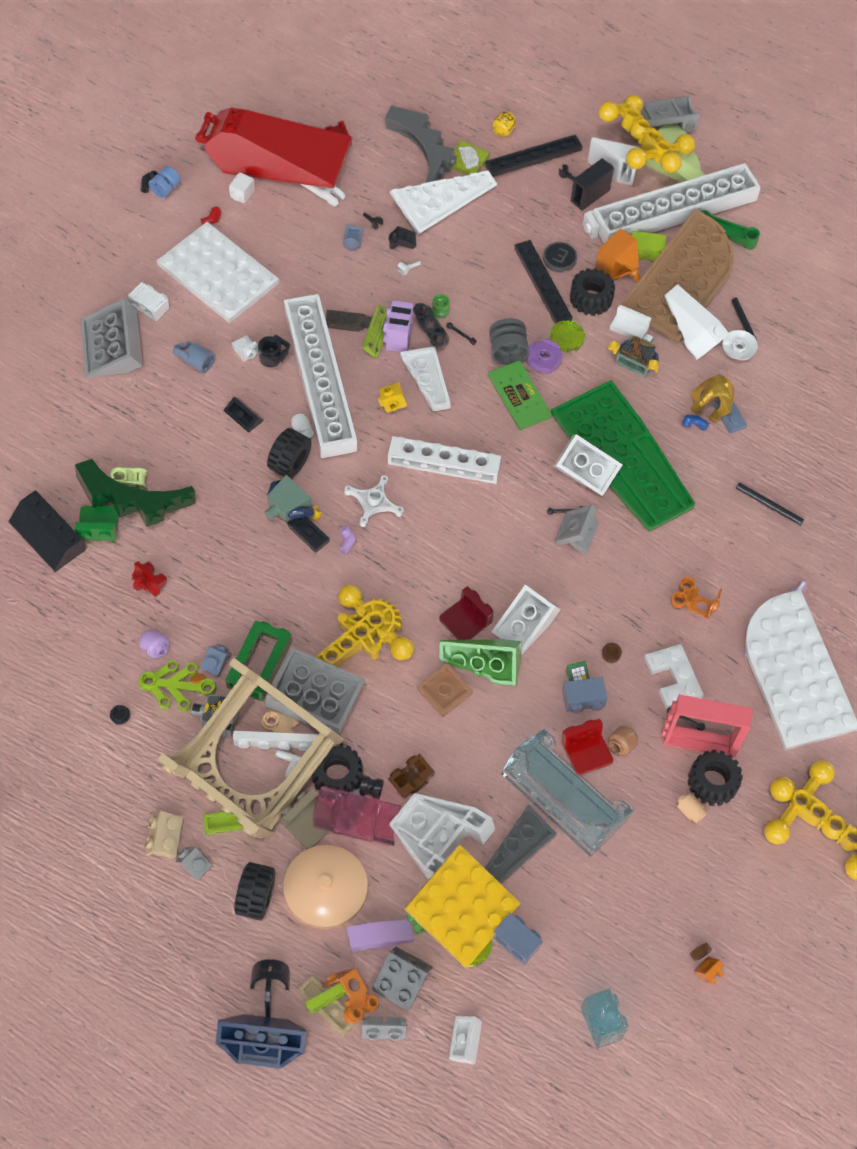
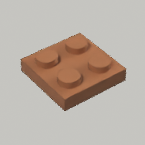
[417,663,473,717]

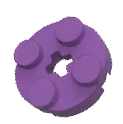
[527,339,563,374]

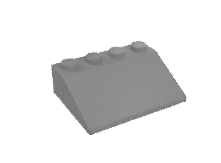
[81,298,143,378]
[265,647,365,735]

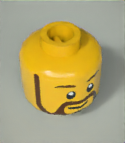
[492,112,516,137]

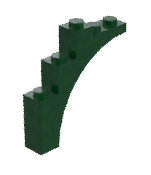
[75,459,196,527]

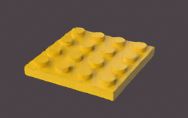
[404,845,521,968]

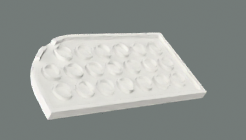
[745,589,857,751]

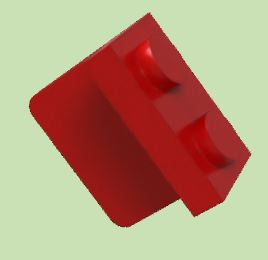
[561,718,614,775]

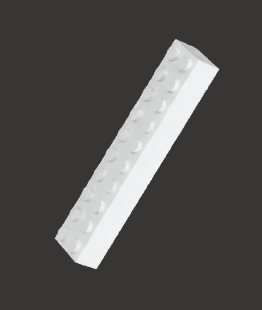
[593,163,761,243]
[284,294,357,459]

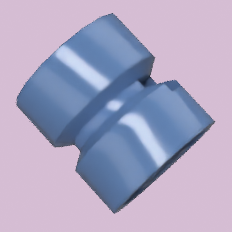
[149,166,181,198]

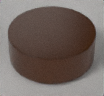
[602,643,622,663]
[690,943,712,961]

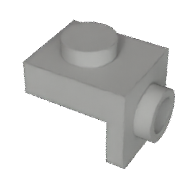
[175,847,212,881]

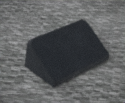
[223,396,264,433]

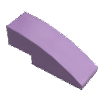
[347,920,414,953]

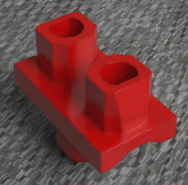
[132,561,167,597]

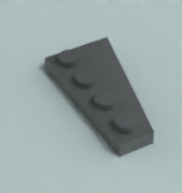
[485,804,557,884]

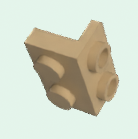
[144,811,183,859]

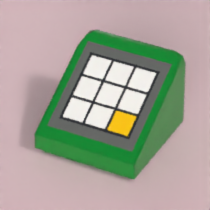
[566,661,590,681]

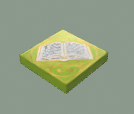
[451,140,490,175]

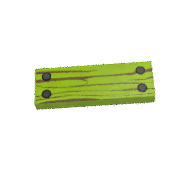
[362,305,388,358]

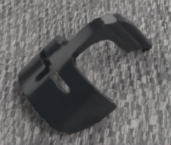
[250,959,290,1017]

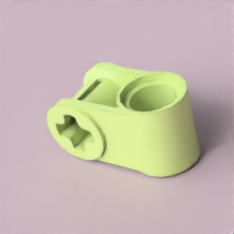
[110,467,148,490]

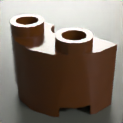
[388,753,435,798]

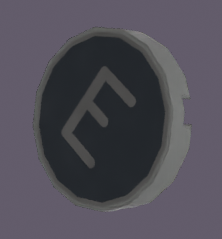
[543,242,577,273]

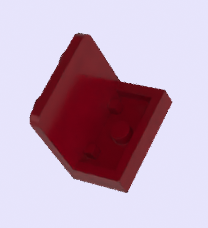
[439,586,494,640]

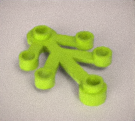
[138,660,216,712]

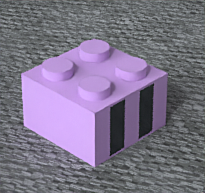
[383,300,414,352]

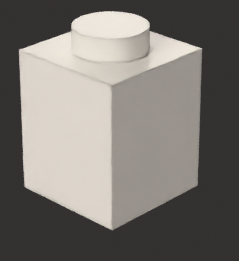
[229,172,255,204]

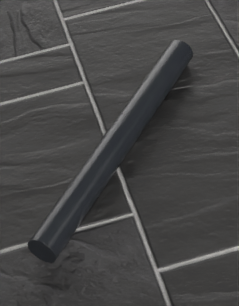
[736,482,804,526]

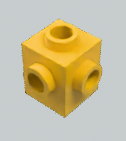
[377,382,407,413]

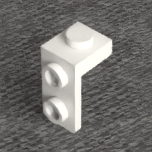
[583,210,600,239]

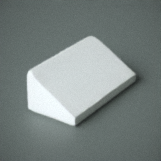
[449,1016,482,1064]

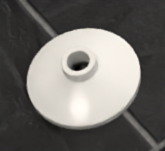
[722,330,758,360]

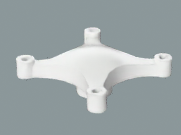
[344,475,404,527]

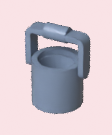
[172,342,215,373]

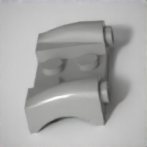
[640,96,699,131]

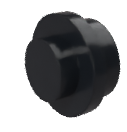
[110,705,130,725]

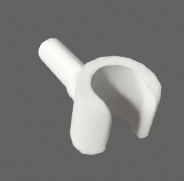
[397,261,421,275]

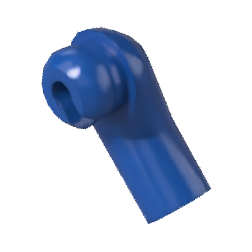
[681,414,710,431]

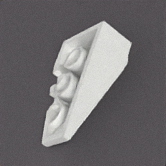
[664,284,729,360]

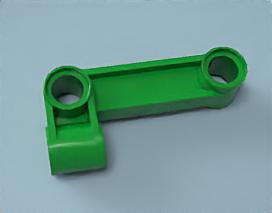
[700,210,760,250]

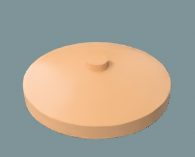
[283,845,368,929]

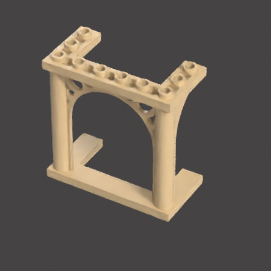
[158,658,344,839]

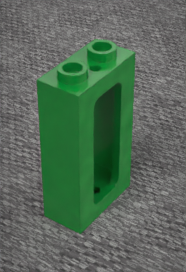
[225,620,292,702]

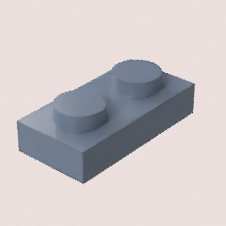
[714,400,747,434]

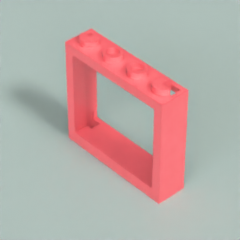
[661,694,753,758]

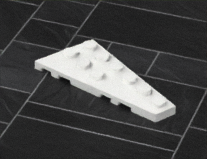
[390,171,497,235]

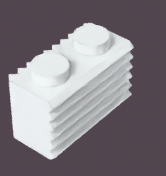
[127,282,170,321]

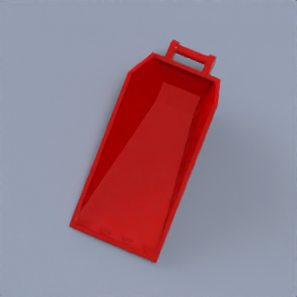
[195,108,352,189]

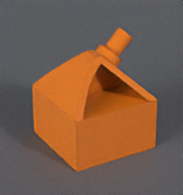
[595,228,641,282]

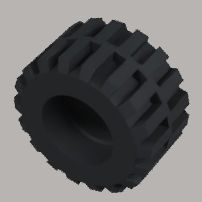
[570,268,615,316]
[267,427,311,478]
[312,744,363,800]
[688,750,743,806]
[234,862,276,921]

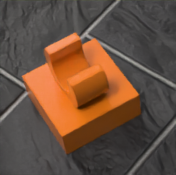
[694,957,724,985]

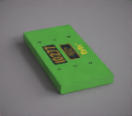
[488,360,552,430]

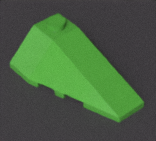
[440,639,522,686]

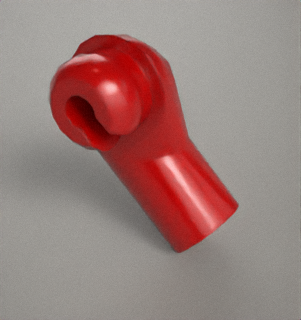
[200,206,222,225]

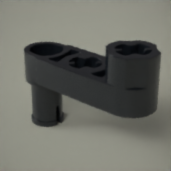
[413,303,449,348]

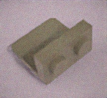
[280,788,333,849]

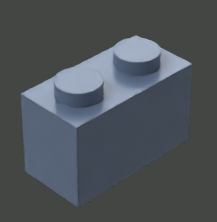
[562,677,608,713]
[493,913,543,966]

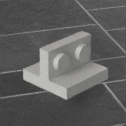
[554,504,599,554]

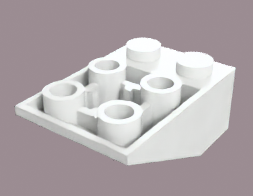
[588,137,640,185]

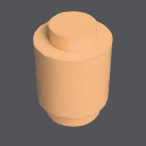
[677,793,708,824]

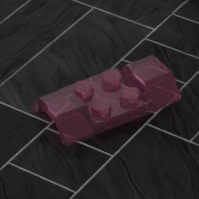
[312,786,401,846]

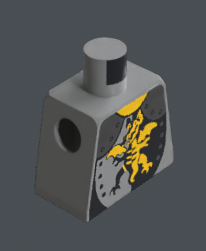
[191,695,241,739]

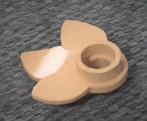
[261,709,300,733]

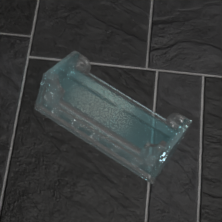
[501,729,634,857]

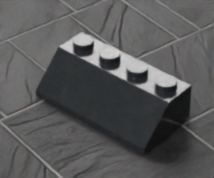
[8,490,86,572]

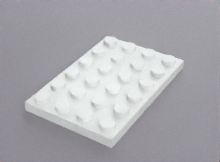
[157,222,280,323]

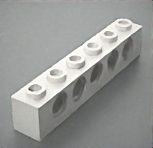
[388,436,501,484]

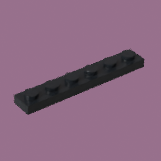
[485,134,583,177]
[514,240,573,326]

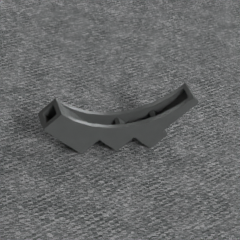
[385,105,457,183]

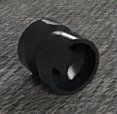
[359,775,384,799]

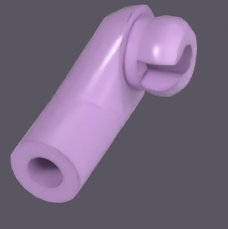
[339,526,356,555]

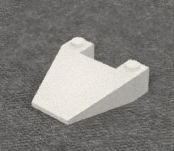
[389,793,495,880]

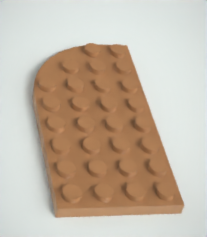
[620,209,734,344]

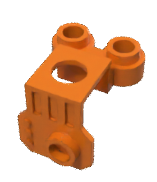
[671,577,722,619]
[322,968,379,1024]

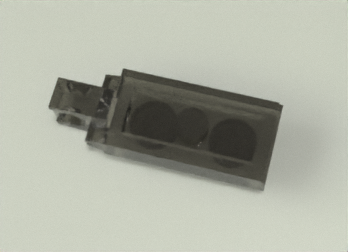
[325,309,372,332]

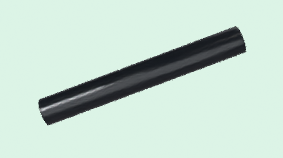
[731,298,757,340]

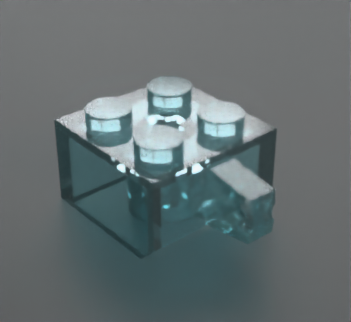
[581,989,628,1049]

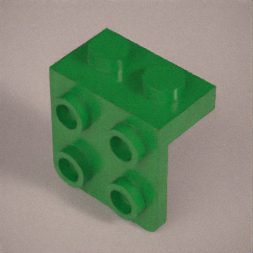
[75,506,118,541]

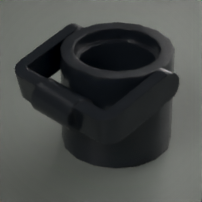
[258,335,291,367]

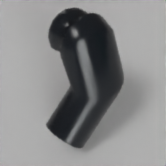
[140,170,158,193]

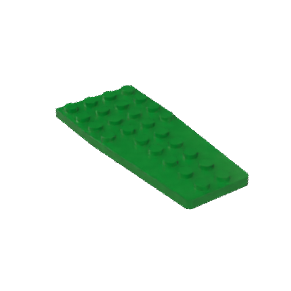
[551,380,695,531]

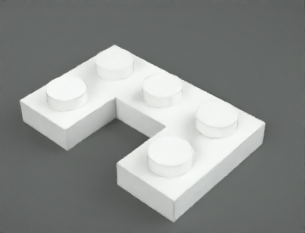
[644,644,704,709]

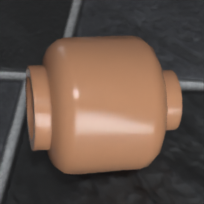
[608,726,638,756]

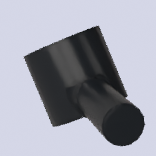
[559,164,575,181]
[363,212,383,230]

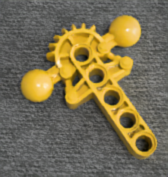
[316,584,415,668]

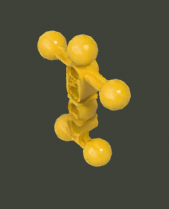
[598,95,696,173]
[764,759,857,881]

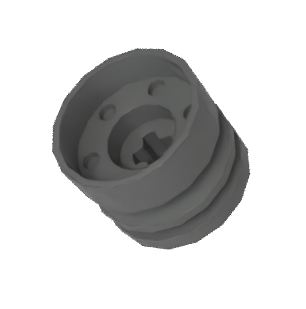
[489,318,529,365]

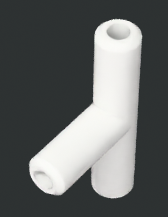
[275,750,302,777]

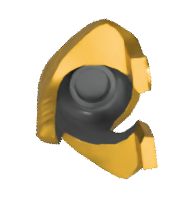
[691,374,734,422]

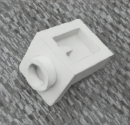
[232,335,259,362]

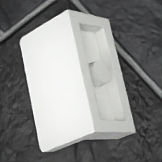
[610,305,651,338]

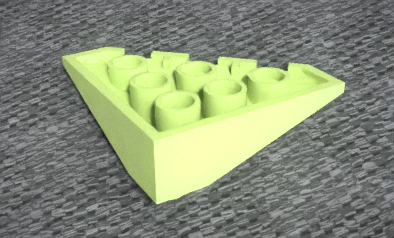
[645,123,704,182]

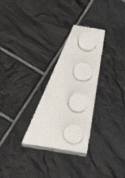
[400,346,451,412]

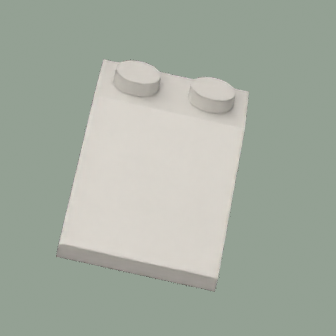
[553,434,622,496]
[492,585,561,655]

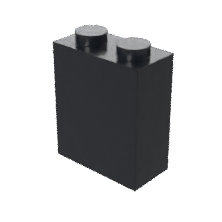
[570,158,614,211]

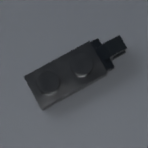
[287,517,330,553]

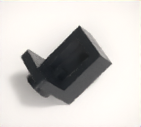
[388,226,416,249]

